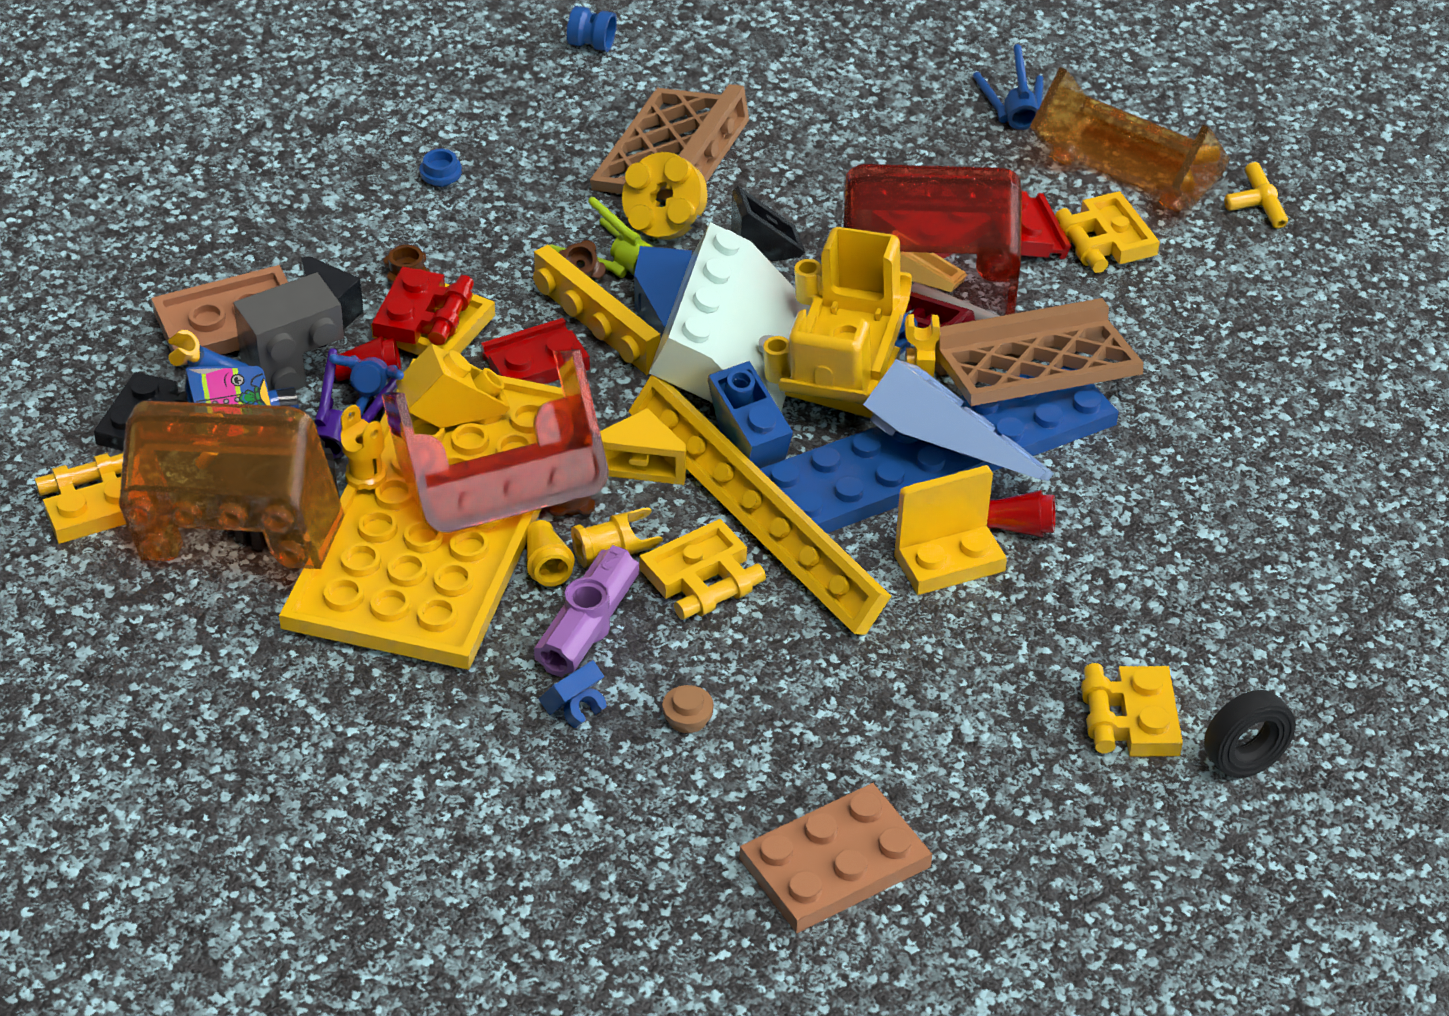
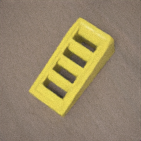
[890,231,967,292]

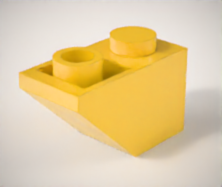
[395,343,510,428]

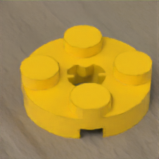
[622,152,707,240]

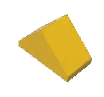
[592,408,686,485]

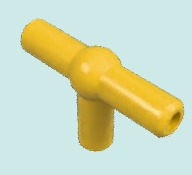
[1224,162,1288,228]

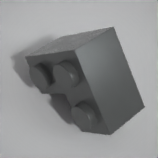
[233,272,344,391]

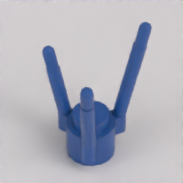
[973,44,1044,130]
[329,354,404,416]

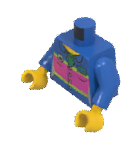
[168,330,299,470]

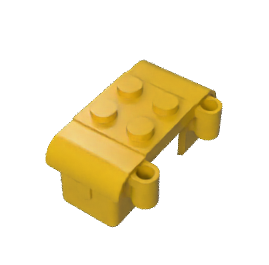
[763,227,912,404]

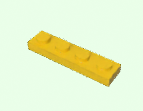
[533,244,660,375]

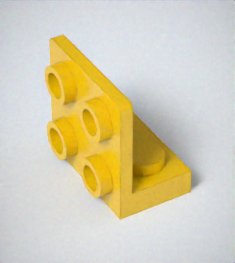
[894,465,1007,595]

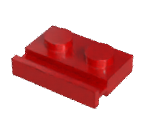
[983,188,1071,259]
[481,318,590,384]

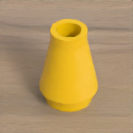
[527,520,575,587]

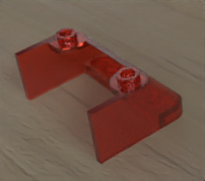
[841,164,1022,315]
[381,349,609,532]

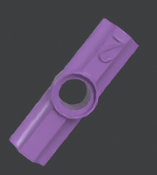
[534,545,639,677]

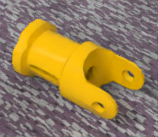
[340,405,387,490]
[571,508,663,568]

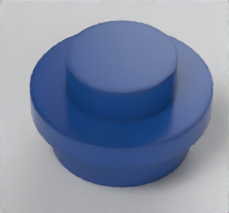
[420,149,462,187]

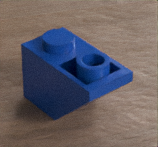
[707,361,793,469]

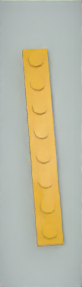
[628,374,892,635]

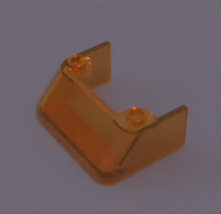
[1030,67,1230,212]

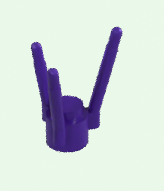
[311,348,397,459]

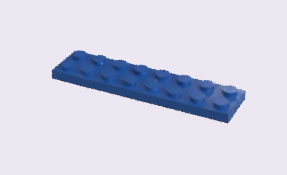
[760,364,1119,533]

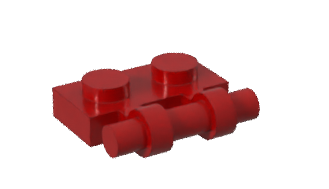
[372,266,474,346]

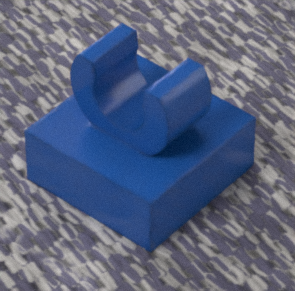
[538,660,607,728]

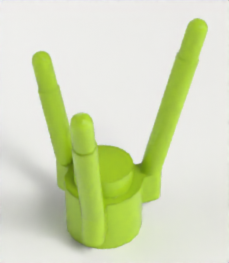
[549,197,653,278]

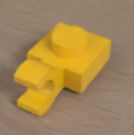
[905,314,940,378]

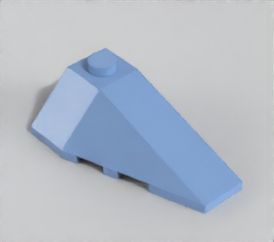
[863,359,1054,481]

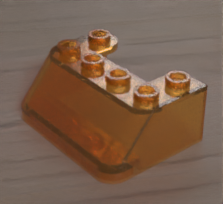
[119,401,345,569]

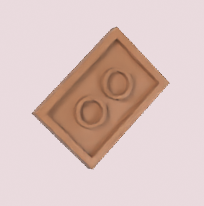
[151,265,288,366]
[739,783,932,934]

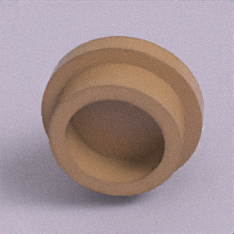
[663,685,714,733]

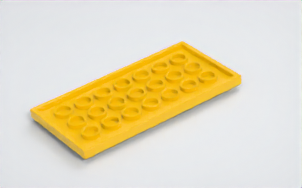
[279,358,587,670]

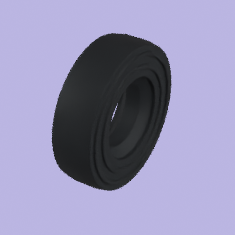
[1204,690,1296,778]

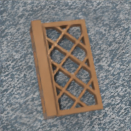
[590,84,749,200]
[935,298,1144,406]

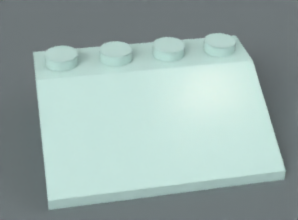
[649,222,811,411]

